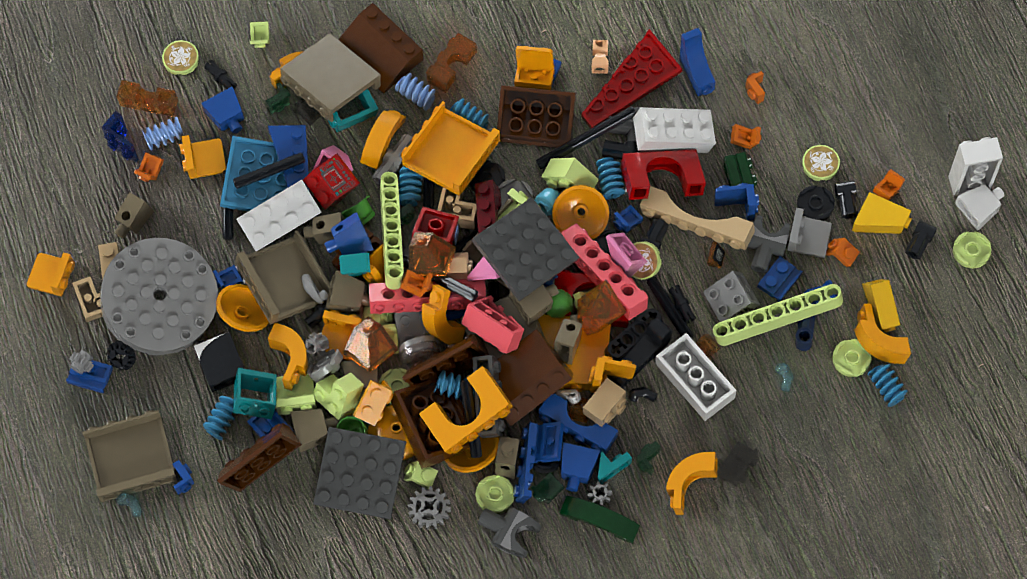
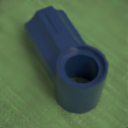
[795,315,816,351]

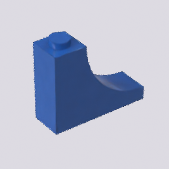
[679,28,716,96]

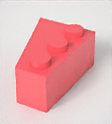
[461,295,525,354]

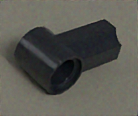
[602,140,640,161]
[835,181,858,220]
[640,218,669,250]
[905,220,937,260]

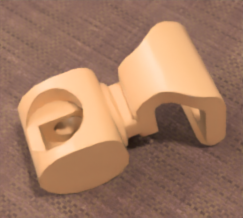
[592,40,608,74]

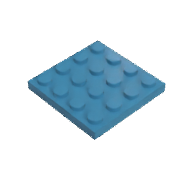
[220,136,287,211]

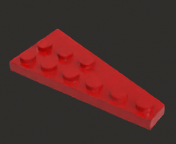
[581,29,682,129]

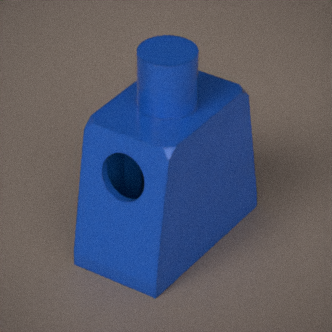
[201,87,244,134]
[324,212,374,255]
[561,442,600,492]

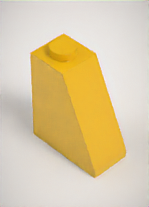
[852,192,912,234]
[862,279,900,332]

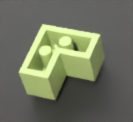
[541,158,599,189]
[313,373,364,420]

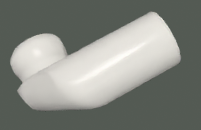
[556,389,581,404]

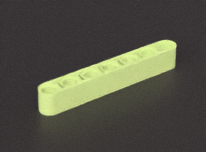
[380,172,404,290]
[713,284,843,346]

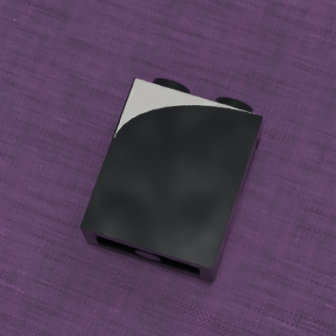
[193,332,244,393]

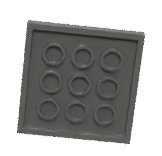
[471,197,580,301]
[313,427,407,520]

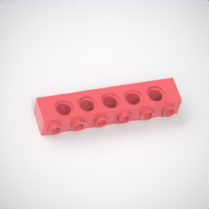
[561,223,648,320]
[369,279,486,314]

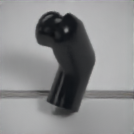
[628,387,658,402]

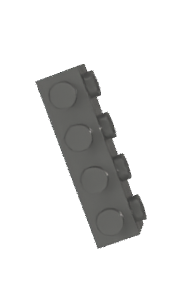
[473,355,505,439]

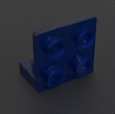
[101,111,139,162]

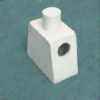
[955,185,1004,231]

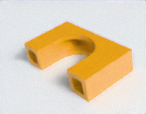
[419,366,514,454]

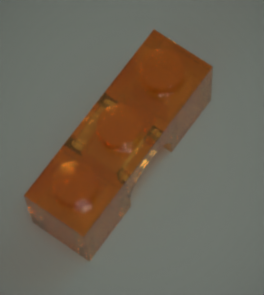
[426,33,477,93]
[116,80,178,117]

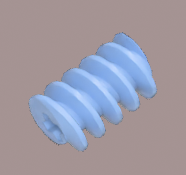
[395,73,436,111]
[143,117,184,151]

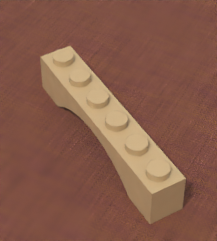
[640,186,755,250]

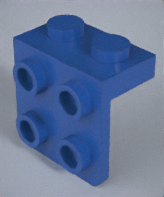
[714,183,759,221]

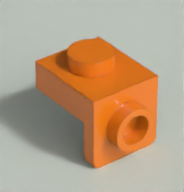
[745,71,765,104]
[730,124,761,150]
[134,152,164,182]
[872,169,905,201]
[826,237,860,267]
[400,270,433,298]

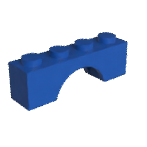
[539,393,618,455]

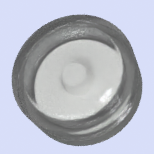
[399,336,440,366]

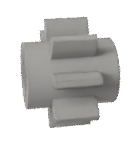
[305,332,329,357]
[69,350,94,374]
[588,481,612,506]

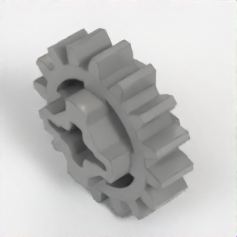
[408,486,451,530]

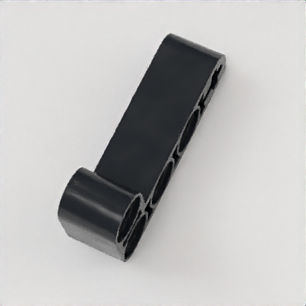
[607,318,673,388]

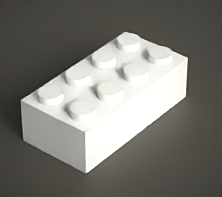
[633,107,716,153]
[948,137,1003,196]
[236,180,321,251]
[655,333,737,421]

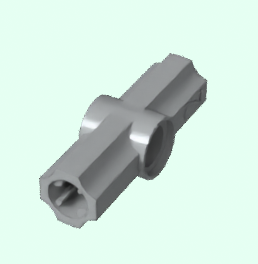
[372,134,413,185]

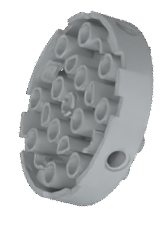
[100,238,218,355]

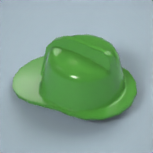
[341,195,375,225]

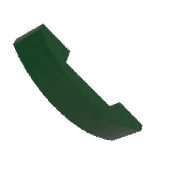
[559,496,640,544]

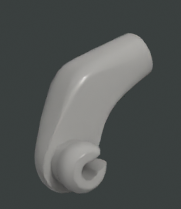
[301,274,328,304]

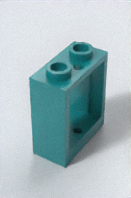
[328,88,379,132]
[233,368,277,419]

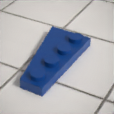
[268,125,310,192]
[513,422,537,504]

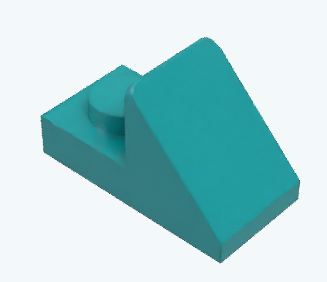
[339,253,371,277]
[598,451,632,485]

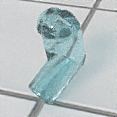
[775,363,794,392]
[116,493,143,517]

